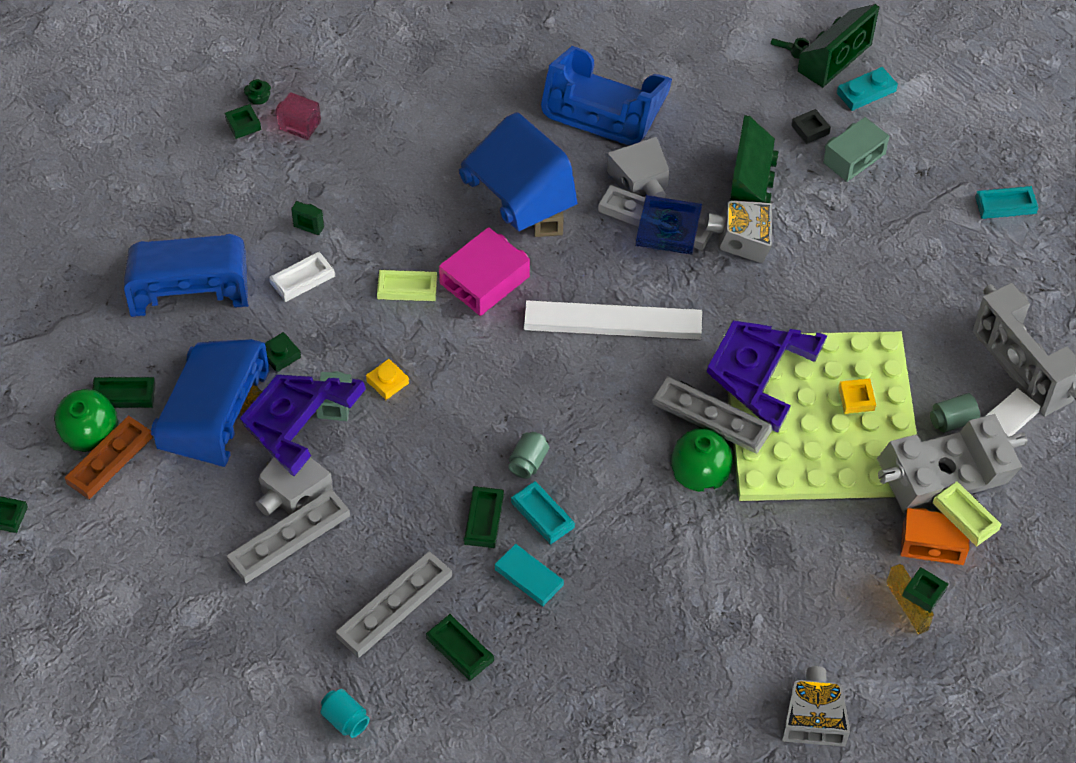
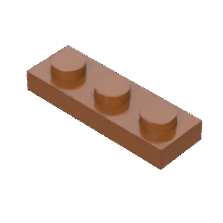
[64,415,153,500]

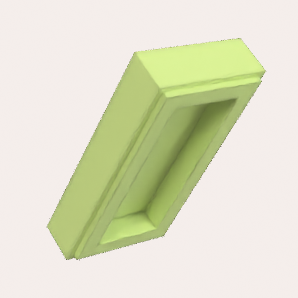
[377,270,437,301]
[933,481,1002,547]

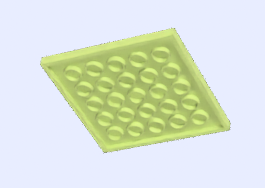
[723,331,917,501]

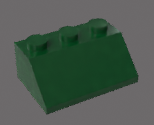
[797,4,879,88]
[730,115,779,203]

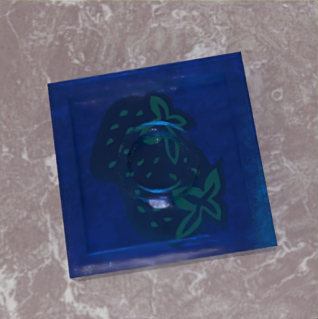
[635,195,702,255]

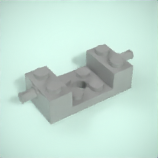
[972,283,1076,417]
[877,414,1028,513]

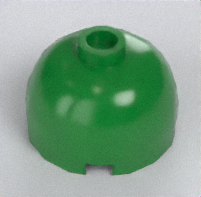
[54,389,118,452]
[671,429,732,491]

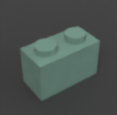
[823,117,889,182]

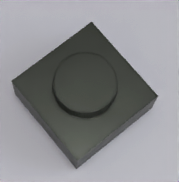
[791,109,831,144]

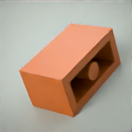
[900,508,970,565]

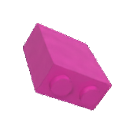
[439,227,530,316]

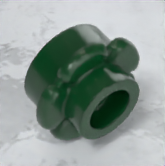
[244,79,271,105]

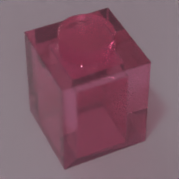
[276,92,321,140]

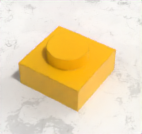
[366,359,409,400]
[838,378,876,414]

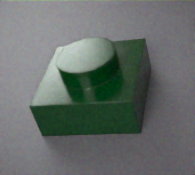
[224,104,261,139]
[291,201,324,235]
[265,332,301,372]
[902,567,949,613]

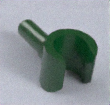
[771,38,809,59]

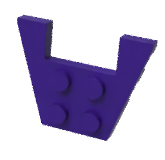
[707,320,827,433]
[240,375,366,476]

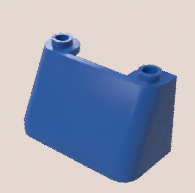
[541,46,672,145]
[459,112,578,232]
[124,234,248,317]
[151,339,270,467]

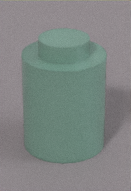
[930,393,980,433]

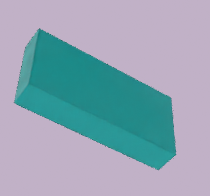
[975,186,1039,219]
[511,481,575,545]
[495,544,564,606]

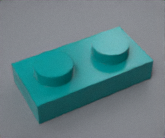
[837,66,898,111]

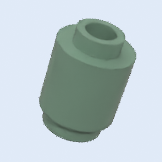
[508,432,549,479]

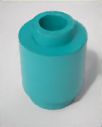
[320,689,370,738]

